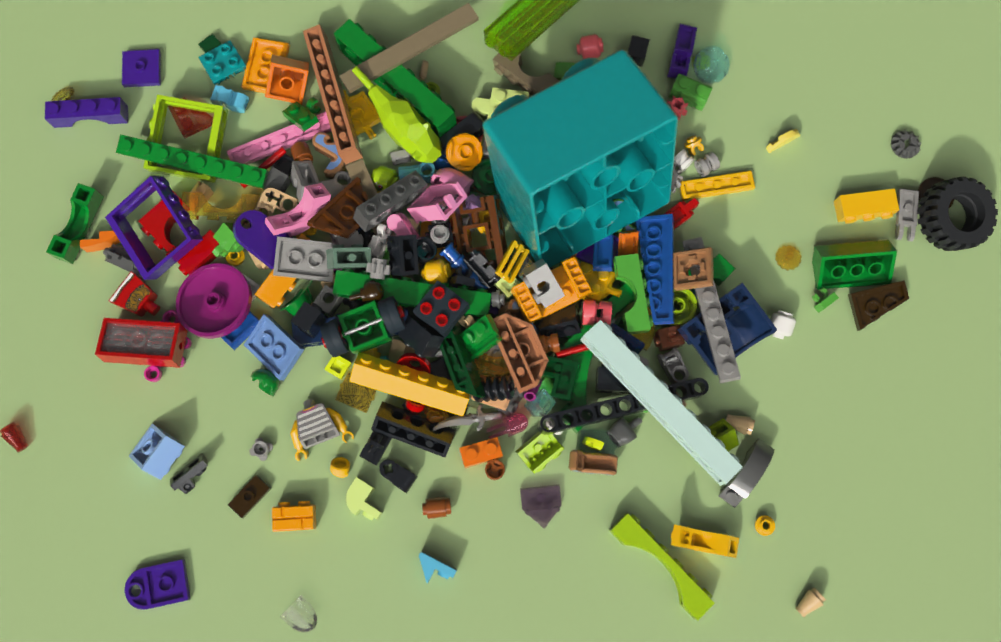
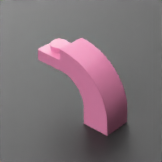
[265,183,331,237]

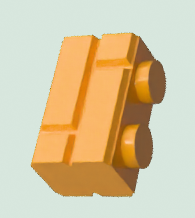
[272,501,316,532]

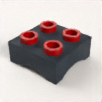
[413,280,470,338]

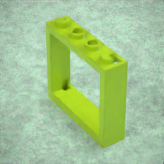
[143,95,229,183]

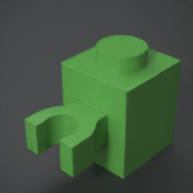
[212,222,244,257]

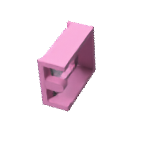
[407,181,468,224]

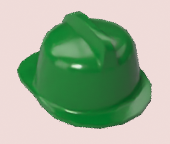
[280,280,313,317]

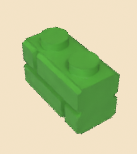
[669,74,712,111]

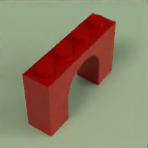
[138,191,219,276]

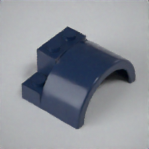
[677,283,777,375]

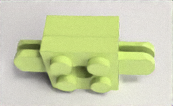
[472,88,529,119]

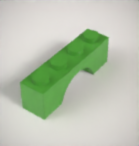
[613,253,653,335]

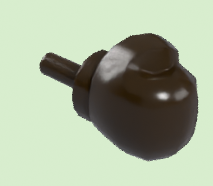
[349,280,384,302]

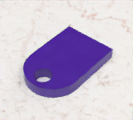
[233,210,294,269]
[124,559,191,610]

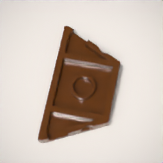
[307,177,368,239]

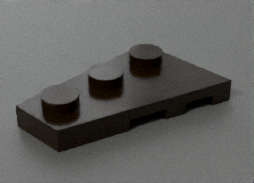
[848,280,909,331]

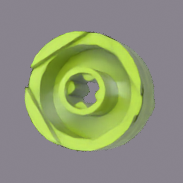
[664,289,697,327]

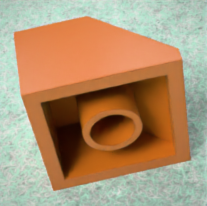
[265,54,309,105]

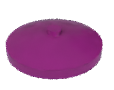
[176,263,252,339]

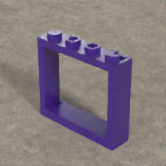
[105,175,203,280]

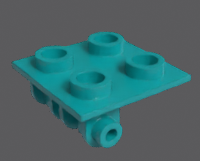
[198,40,246,85]

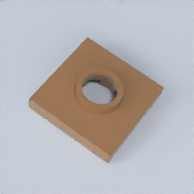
[673,247,714,291]

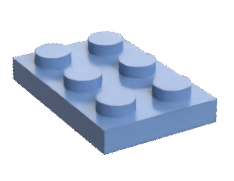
[244,314,305,380]

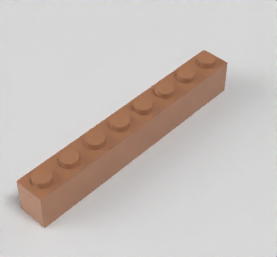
[303,24,363,164]

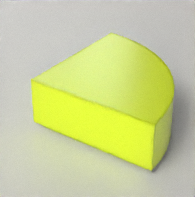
[582,437,604,451]

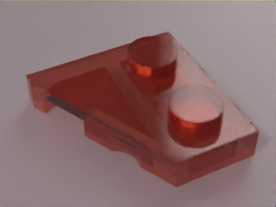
[168,98,213,139]

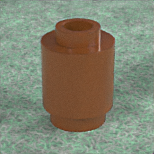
[291,142,313,164]
[422,497,451,519]

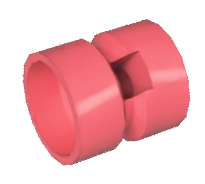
[582,300,612,326]

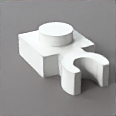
[368,224,392,259]

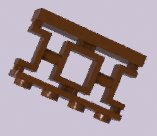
[450,195,510,273]

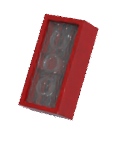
[95,318,188,368]

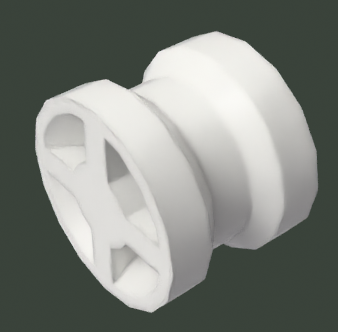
[674,149,695,173]

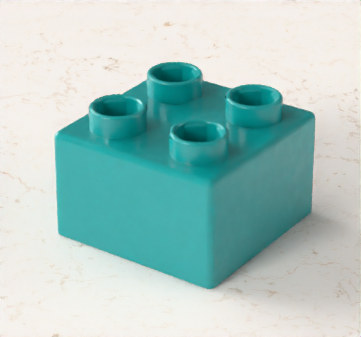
[483,50,678,268]

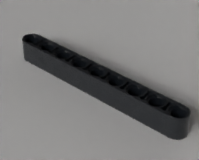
[538,378,709,435]

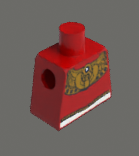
[108,271,161,317]

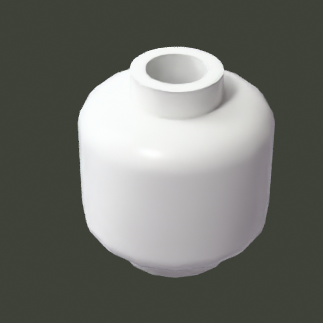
[770,310,796,339]

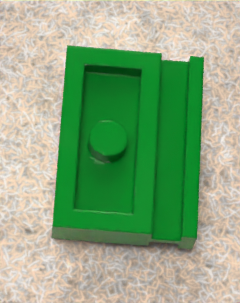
[460,314,503,359]

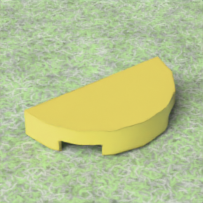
[766,129,801,153]

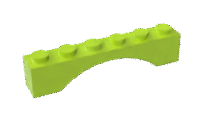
[609,513,715,621]

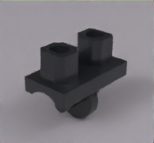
[359,431,392,466]

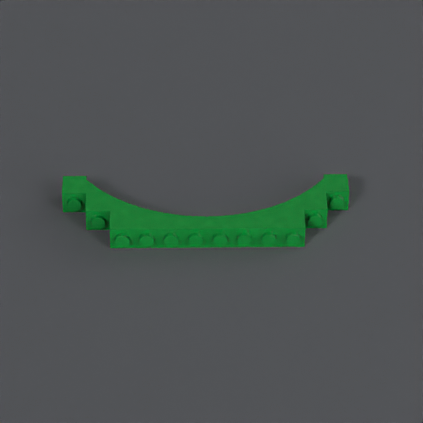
[554,254,736,434]

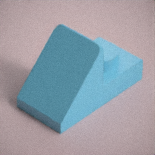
[419,552,457,584]

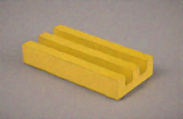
[495,240,530,283]

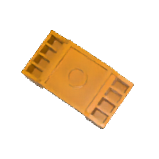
[511,257,594,324]

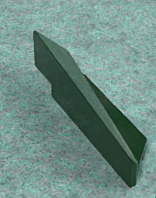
[440,322,485,398]

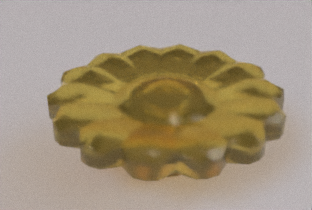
[51,87,74,101]
[775,245,802,271]

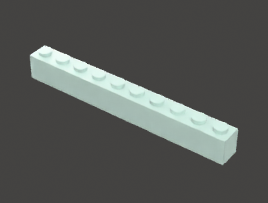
[580,320,742,486]

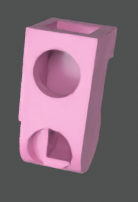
[387,213,420,239]

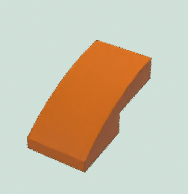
[80,231,120,252]

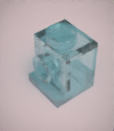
[524,388,556,417]

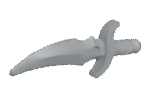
[433,404,503,431]

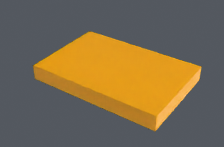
[241,37,290,93]

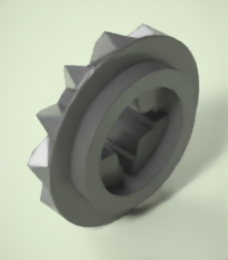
[891,130,921,159]

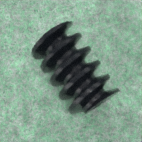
[473,375,515,402]

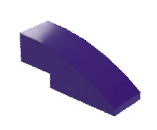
[667,24,697,79]

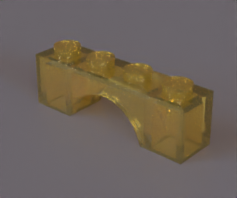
[182,192,262,221]

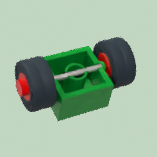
[320,296,406,357]

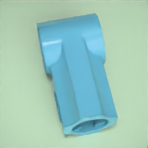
[398,162,436,183]

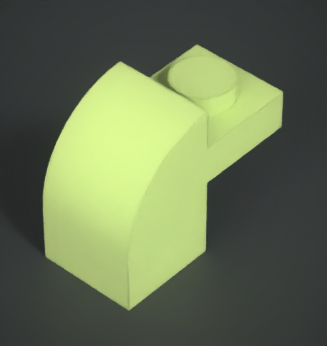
[346,477,383,521]

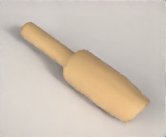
[419,60,428,81]

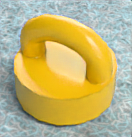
[330,457,350,478]

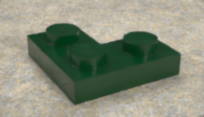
[542,356,580,401]

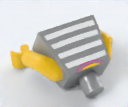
[290,399,354,461]

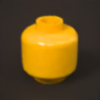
[421,259,452,285]

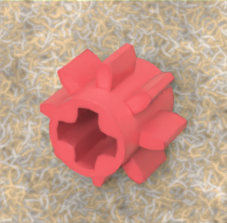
[667,96,688,120]

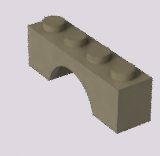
[493,44,560,96]

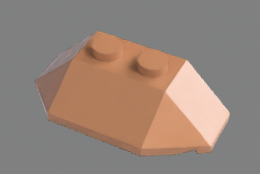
[493,313,549,394]

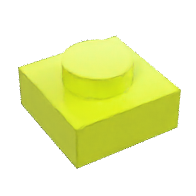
[325,356,352,380]

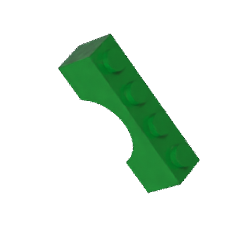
[46,183,104,264]

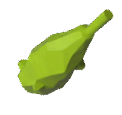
[352,66,442,163]

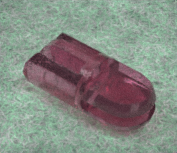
[486,413,528,439]

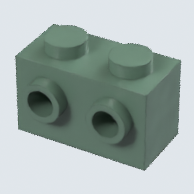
[326,244,372,269]

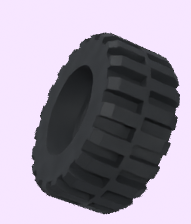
[917,177,998,251]

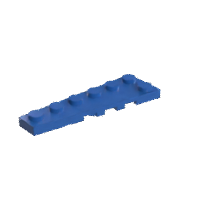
[635,214,674,325]

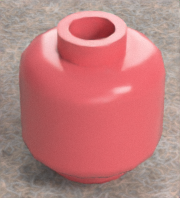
[576,34,604,59]

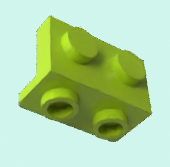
[515,426,564,474]

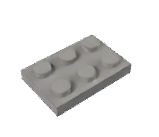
[273,236,336,282]

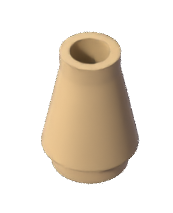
[726,414,755,435]
[795,588,826,617]

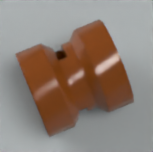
[538,333,560,354]
[485,459,505,480]

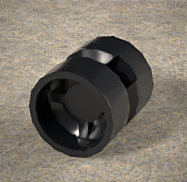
[416,237,437,269]

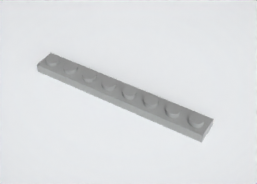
[683,237,741,383]

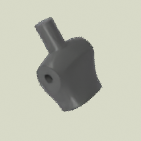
[607,416,642,448]

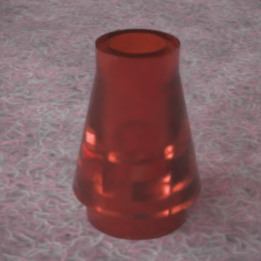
[0,422,28,453]

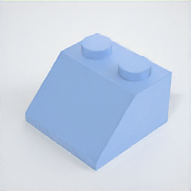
[129,423,185,480]

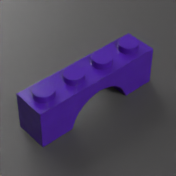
[45,97,128,128]

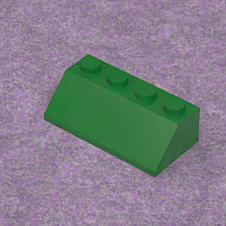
[812,240,897,290]

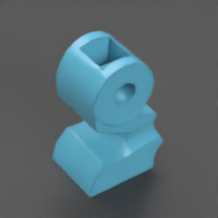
[210,85,250,113]

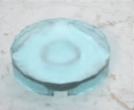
[693,46,730,84]

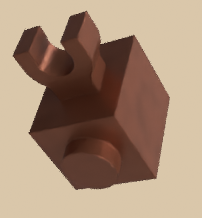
[653,325,685,351]

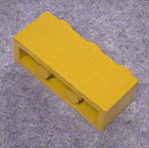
[834,189,899,224]

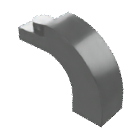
[719,438,775,508]

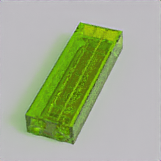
[484,0,579,61]

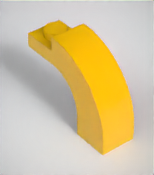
[671,524,739,558]

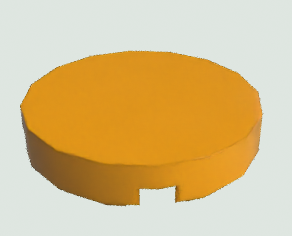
[446,133,483,171]

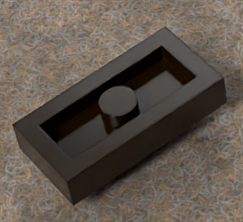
[228,475,271,519]

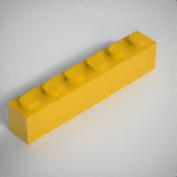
[349,352,470,416]

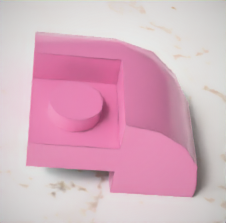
[430,167,474,199]

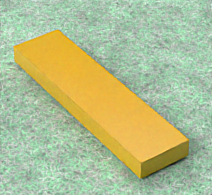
[679,170,755,201]

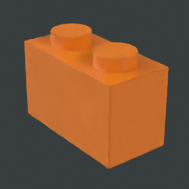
[459,437,503,468]

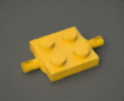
[343,89,380,140]
[580,261,622,304]

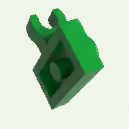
[282,97,321,132]

